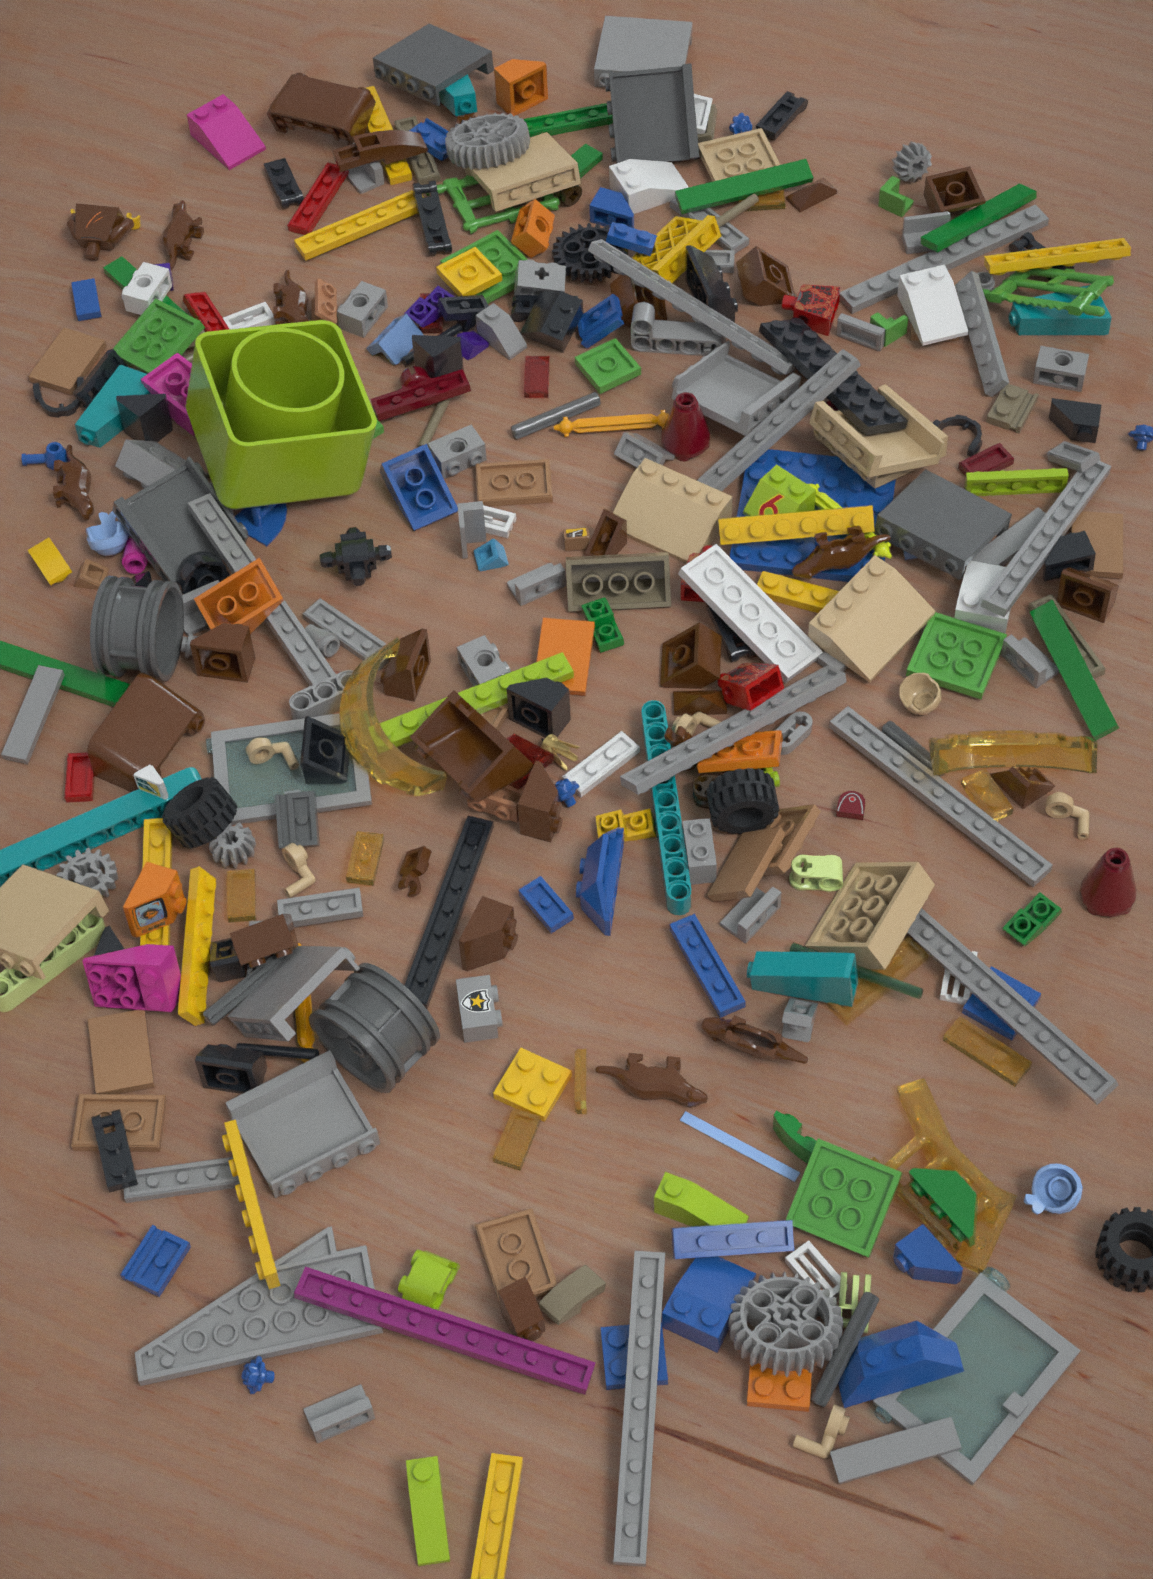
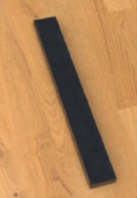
[404,816,494,1009]

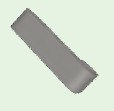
[631,302,726,356]

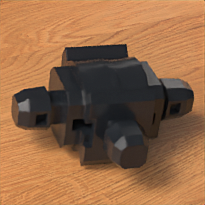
[320,527,392,586]

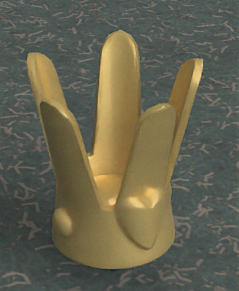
[541,734,579,771]

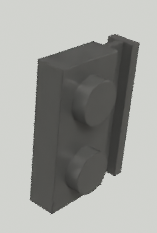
[275,791,320,850]

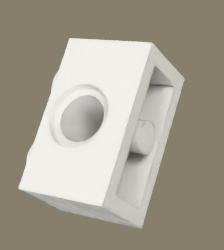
[122,262,172,315]

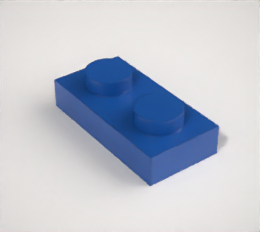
[606,222,657,256]
[518,876,574,934]

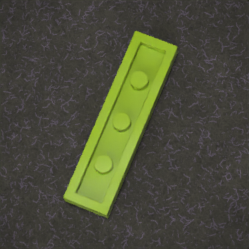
[964,468,1069,496]

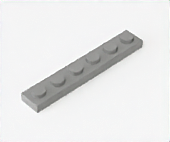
[955,271,1009,397]

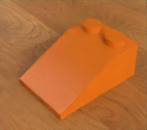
[194,558,284,634]

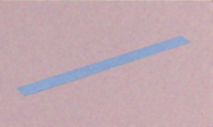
[680,1111,800,1182]

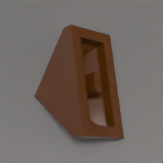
[786,177,837,212]
[584,509,627,556]
[673,690,727,716]

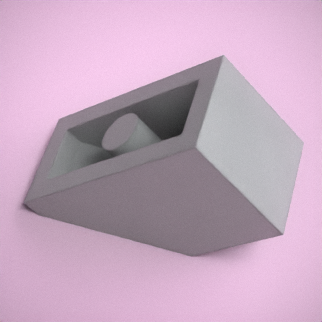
[476,303,527,360]

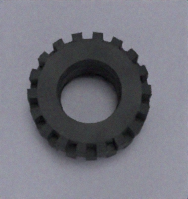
[706,768,779,834]
[162,777,237,849]
[1095,1207,1153,1293]

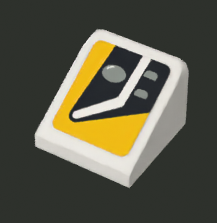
[133,765,168,799]

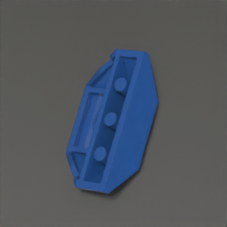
[576,827,624,936]
[838,1320,965,1408]

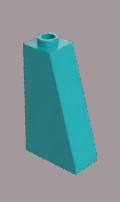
[439,74,478,116]
[1008,285,1112,335]
[75,365,151,448]
[747,951,858,1007]

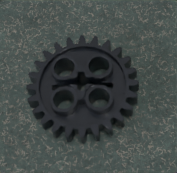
[552,223,628,283]

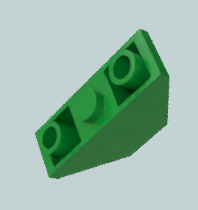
[909,1168,978,1247]

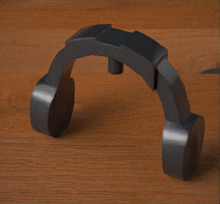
[33,376,85,418]
[933,415,982,457]

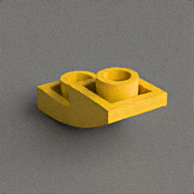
[27,537,72,585]
[595,809,656,841]

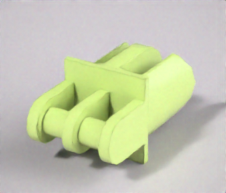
[838,1272,872,1333]

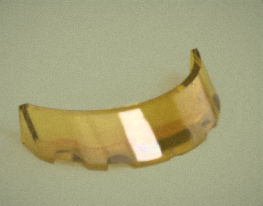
[339,637,447,796]
[929,730,1097,776]

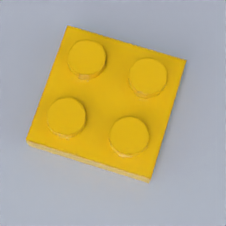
[436,247,502,296]
[493,1048,572,1122]

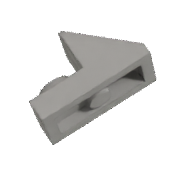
[782,998,818,1042]

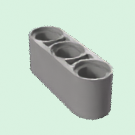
[289,670,363,720]

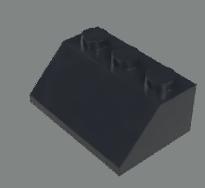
[685,245,738,323]

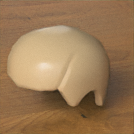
[899,673,941,715]

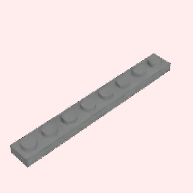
[697,349,861,491]

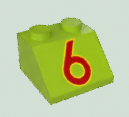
[743,464,816,516]

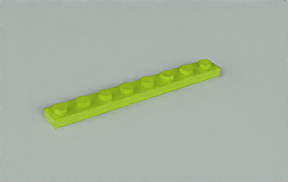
[368,652,574,754]

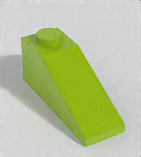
[654,1172,749,1227]
[406,1456,450,1566]

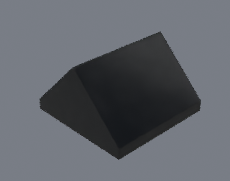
[412,335,464,378]
[116,394,173,442]
[300,716,351,784]

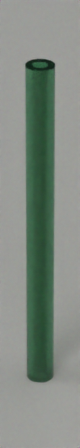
[790,942,923,999]

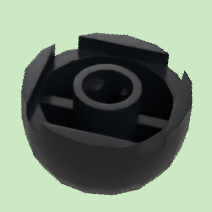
[177,551,230,594]

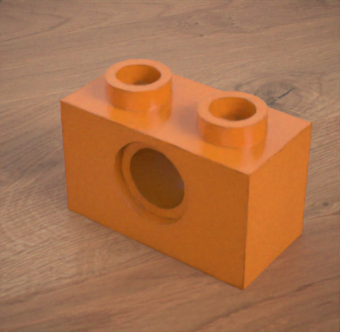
[511,199,555,258]

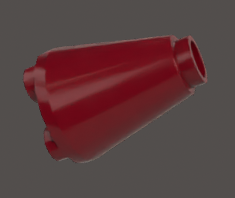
[661,392,710,462]
[1080,848,1137,917]

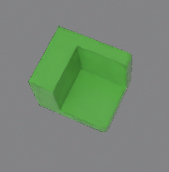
[878,176,914,217]
[870,312,908,347]

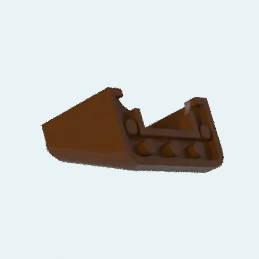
[267,73,376,146]
[87,673,205,792]
[410,690,534,803]

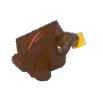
[67,203,141,261]

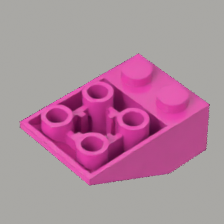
[82,944,181,1012]

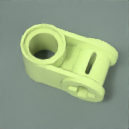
[789,855,843,892]

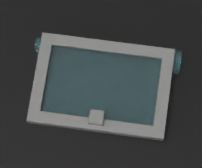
[206,710,372,825]
[872,1267,1081,1486]

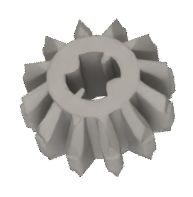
[892,141,932,183]
[209,822,256,868]

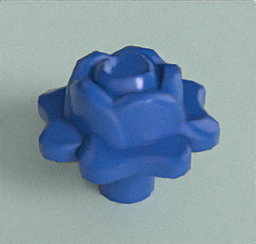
[729,113,753,135]
[1128,424,1153,450]
[555,778,580,807]
[241,1356,275,1394]

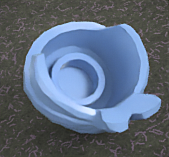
[86,511,129,556]
[1024,1163,1083,1215]

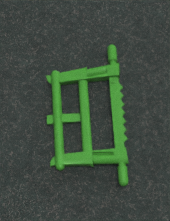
[426,175,560,234]
[983,268,1114,317]

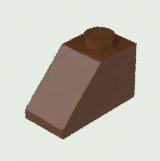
[498,1277,545,1342]

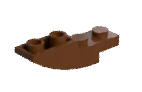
[332,130,428,172]

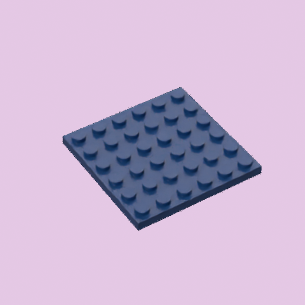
[730,449,896,582]

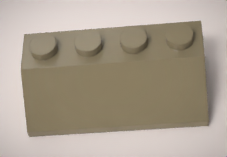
[566,552,671,612]

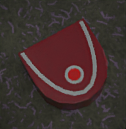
[836,791,865,820]

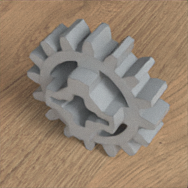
[57,848,118,898]

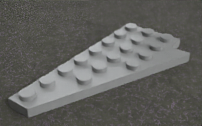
[135,1226,383,1386]

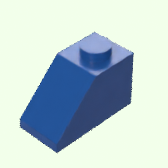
[589,187,634,228]
[893,1224,963,1284]

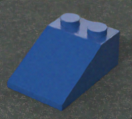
[379,444,458,531]
[662,1256,756,1353]

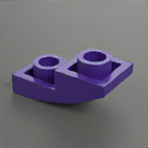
[404,286,455,327]

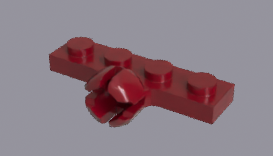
[371,366,471,421]

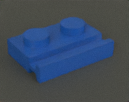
[409,118,449,161]
[578,294,624,349]
[120,1225,191,1297]

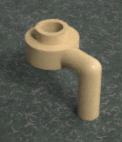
[672,712,721,735]
[246,738,300,770]
[1045,792,1089,840]
[282,843,315,898]
[793,1404,850,1459]

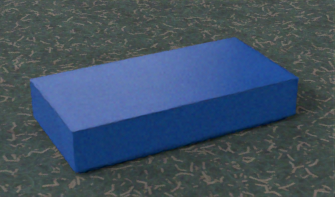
[71,278,102,321]

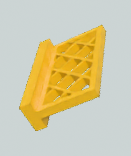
[620,215,721,283]

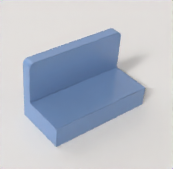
[366,314,423,365]

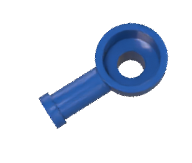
[22,442,68,470]

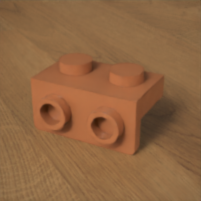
[311,278,337,324]
[467,785,524,822]

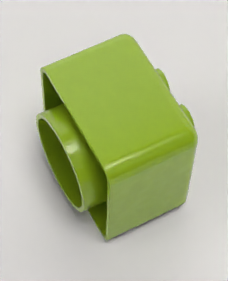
[186,320,377,509]

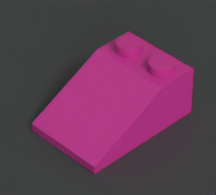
[187,94,266,170]
[141,353,195,436]

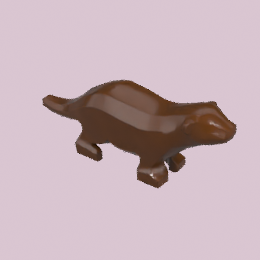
[162,200,204,270]
[273,270,309,325]
[53,444,94,520]
[792,525,891,579]
[701,1015,808,1064]
[595,1053,708,1108]

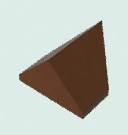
[987,766,1055,809]

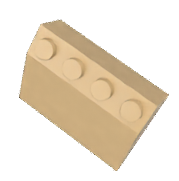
[613,458,732,564]
[808,555,936,682]
[805,862,935,970]

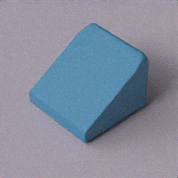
[473,538,509,572]

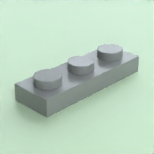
[277,888,364,927]

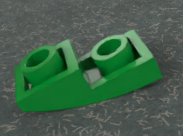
[581,597,625,653]
[1002,892,1062,947]
[773,1110,817,1164]

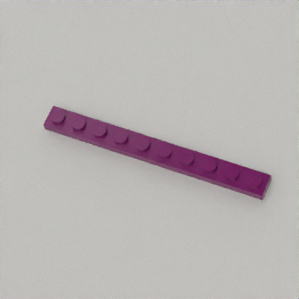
[294,1266,596,1395]

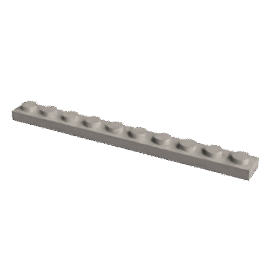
[840,204,1049,314]
[588,239,796,375]
[981,461,1111,617]
[188,493,336,686]
[620,665,847,795]
[829,706,1053,887]
[906,908,1118,1105]
[613,1251,665,1567]

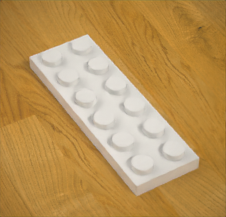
[678,544,823,683]

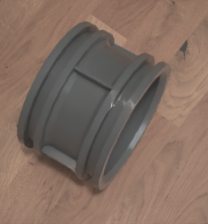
[90,576,184,681]
[309,963,440,1093]

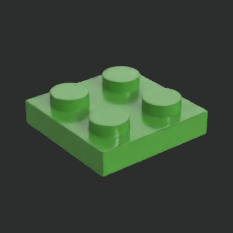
[575,338,641,394]

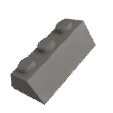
[115,439,209,488]

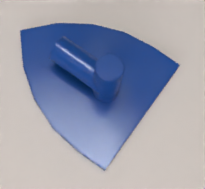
[234,503,287,547]

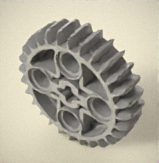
[445,112,530,170]
[728,1271,843,1377]

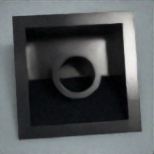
[520,291,584,353]
[506,677,571,738]
[195,1044,267,1094]

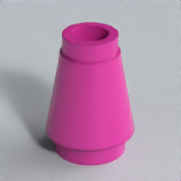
[122,538,148,574]

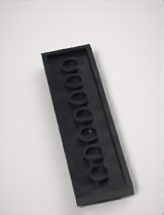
[759,318,908,435]

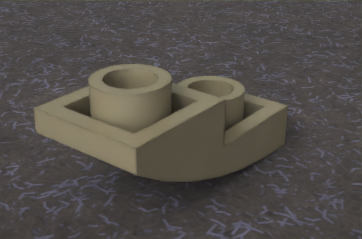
[538,1265,606,1325]

